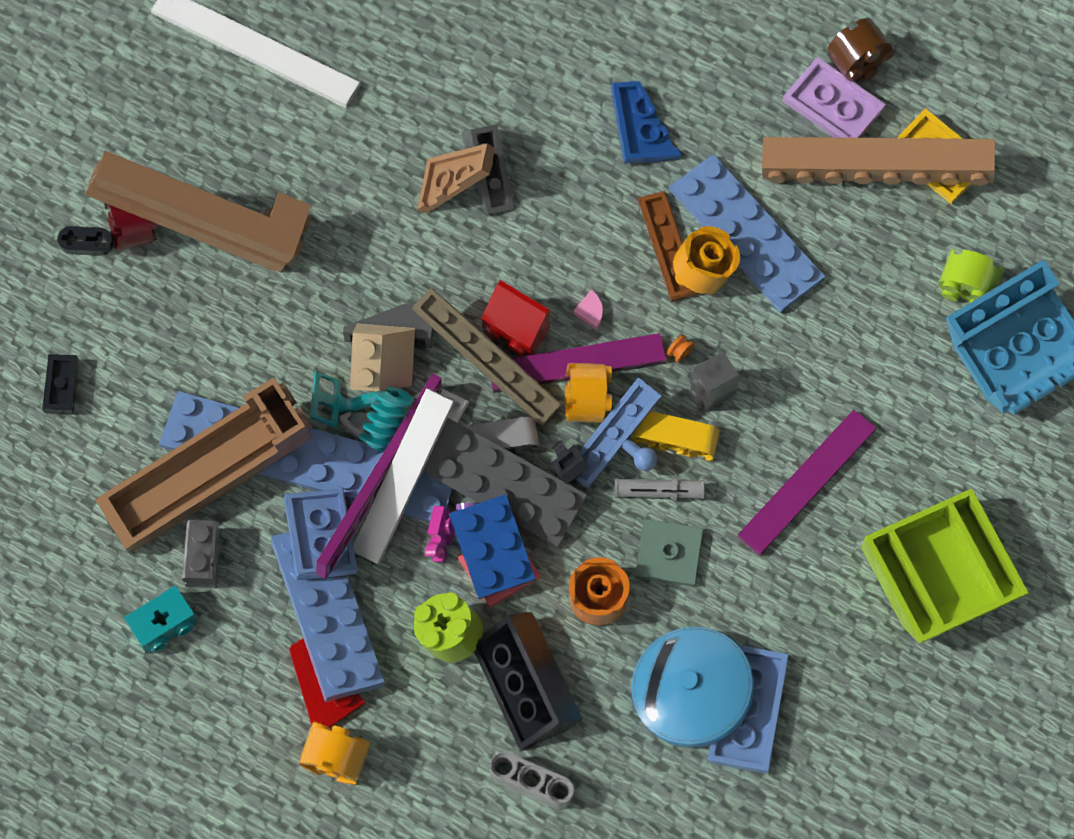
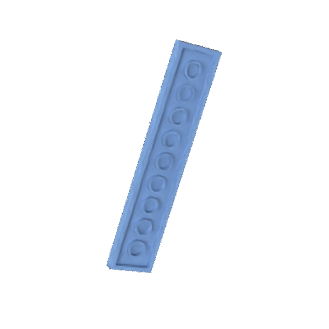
[159,391,453,523]

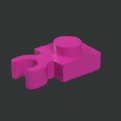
[425,506,455,563]

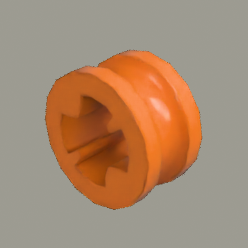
[667,334,695,363]

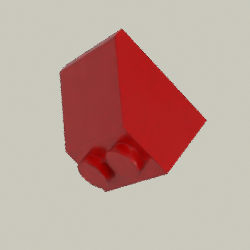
[481,280,550,356]

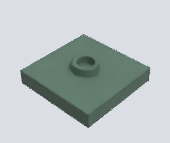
[635,519,703,587]

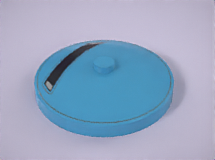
[632,627,754,748]

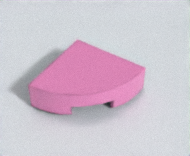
[574,289,603,330]

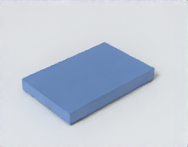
[284,488,358,580]

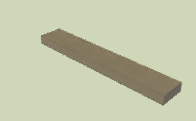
[412,287,562,427]

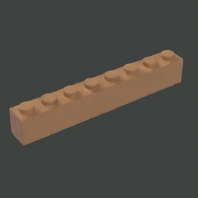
[762,137,995,185]

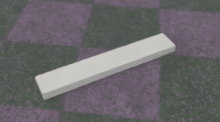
[353,389,455,564]

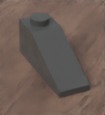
[461,124,514,215]
[343,302,434,348]

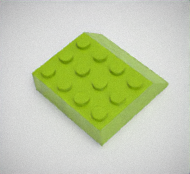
[861,488,1029,644]

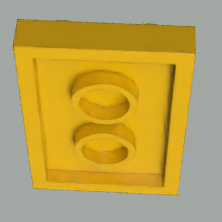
[897,108,972,205]

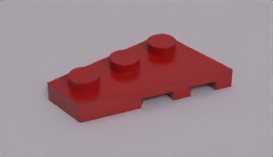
[289,638,365,728]

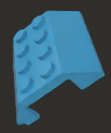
[946,260,1074,415]

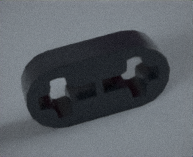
[57,226,113,256]

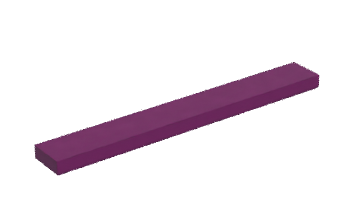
[316,373,442,579]

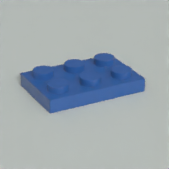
[449,494,536,600]

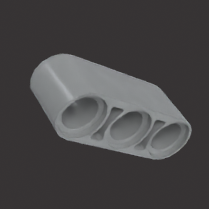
[464,417,540,454]
[490,752,574,810]

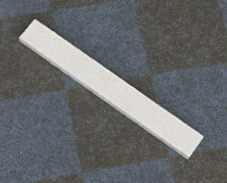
[151,0,360,108]

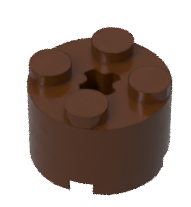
[827,18,896,82]

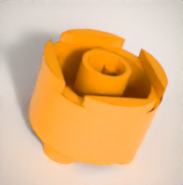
[673,226,740,295]
[565,363,612,423]
[299,723,371,785]

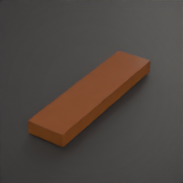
[638,191,699,302]

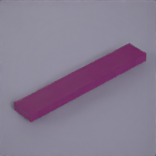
[491,333,666,393]
[737,409,876,556]

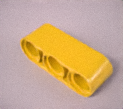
[630,411,720,461]

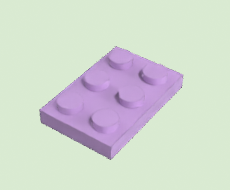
[782,57,886,138]

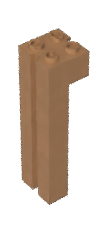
[85,150,312,272]
[95,377,313,553]

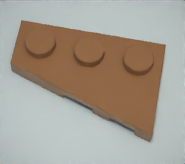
[417,143,495,213]

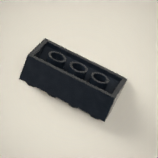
[474,612,583,751]

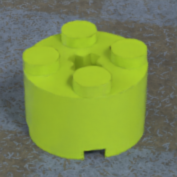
[938,249,1005,303]
[414,592,483,663]

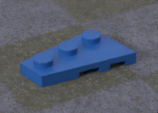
[611,81,681,164]

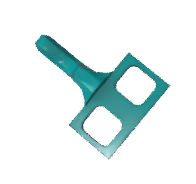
[310,371,381,427]

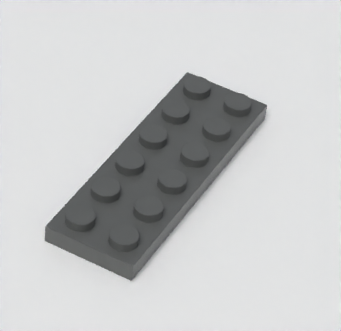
[423,418,587,547]

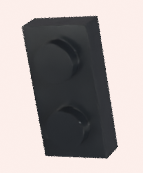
[42,354,79,414]

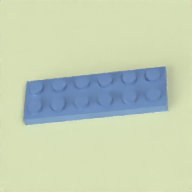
[669,154,825,313]
[271,532,384,702]

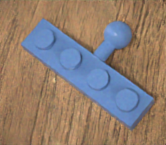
[576,377,662,489]

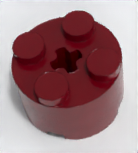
[104,202,157,251]

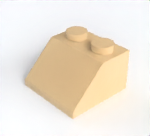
[350,323,415,392]

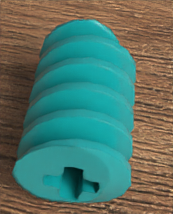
[359,386,413,453]

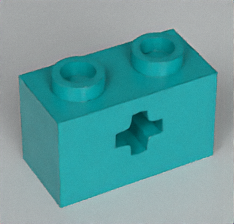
[123,585,197,654]

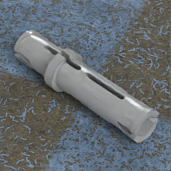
[615,477,704,501]

